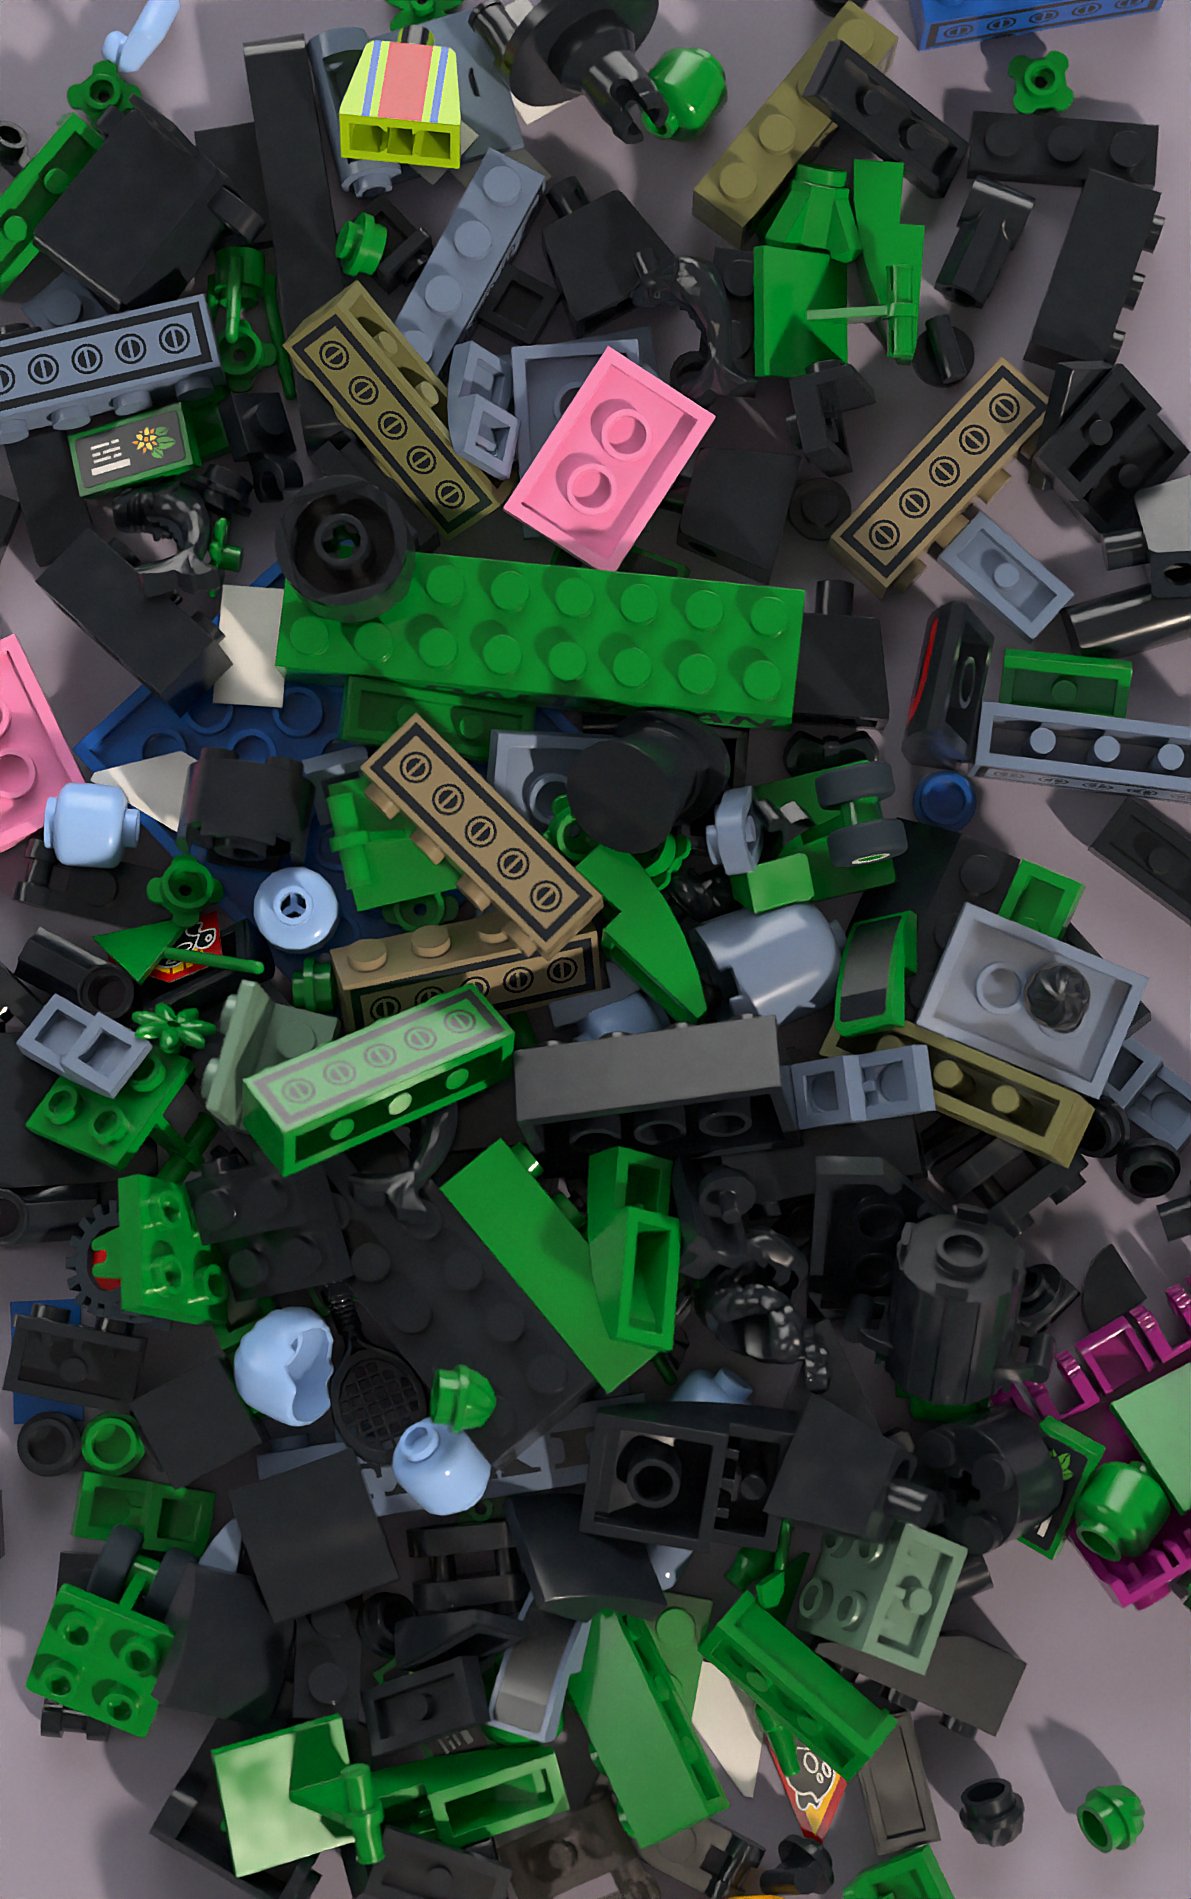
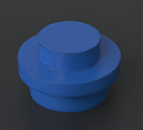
[912,771,977,832]

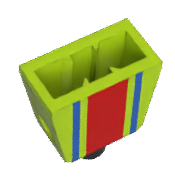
[339,25,461,169]

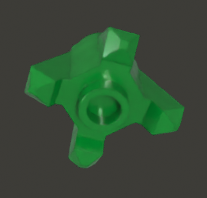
[754,162,863,263]

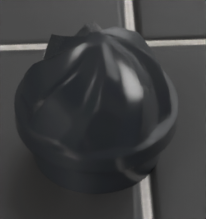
[1023,963,1090,1029]
[959,1778,1025,1848]

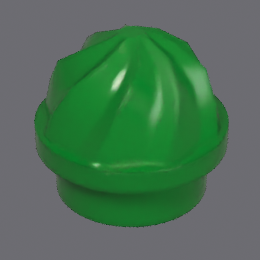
[430,1365,496,1433]
[1077,1785,1145,1853]

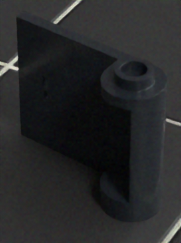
[0,1021,159,1189]
[149,1676,376,1899]

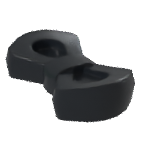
[782,730,880,777]

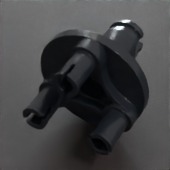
[468,0,669,144]

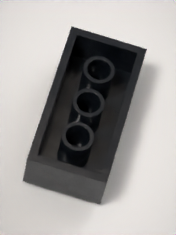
[514,1014,801,1179]

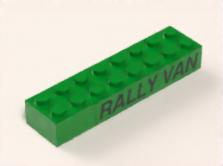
[275,545,805,732]

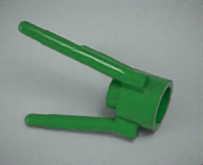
[206,246,296,400]

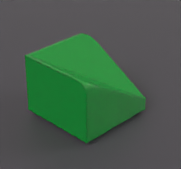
[729,853,815,915]

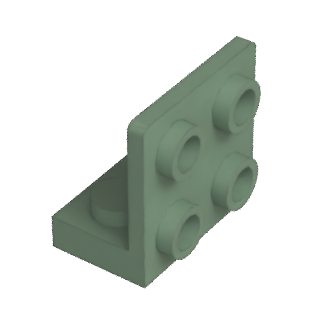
[202,980,342,1135]
[795,1520,967,1676]

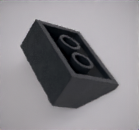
[845,817,1021,1036]

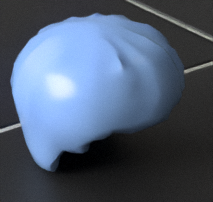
[234,1307,334,1426]

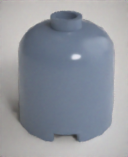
[686,900,847,1029]

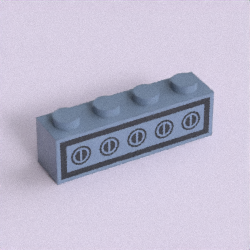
[394,147,546,387]
[0,294,227,444]
[967,701,1191,805]

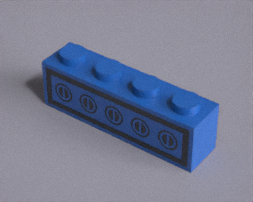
[909,0,1164,51]

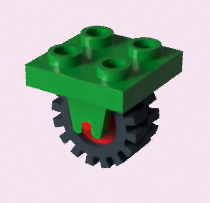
[66,1174,229,1327]

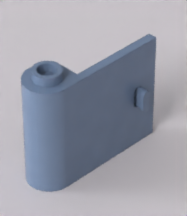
[306,7,525,199]

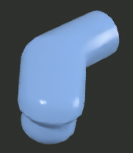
[102,0,180,73]

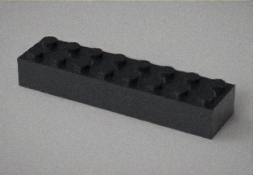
[177,979,602,1471]

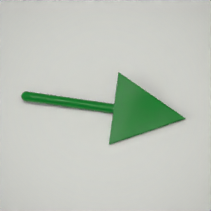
[92,920,264,986]
[755,1521,810,1627]

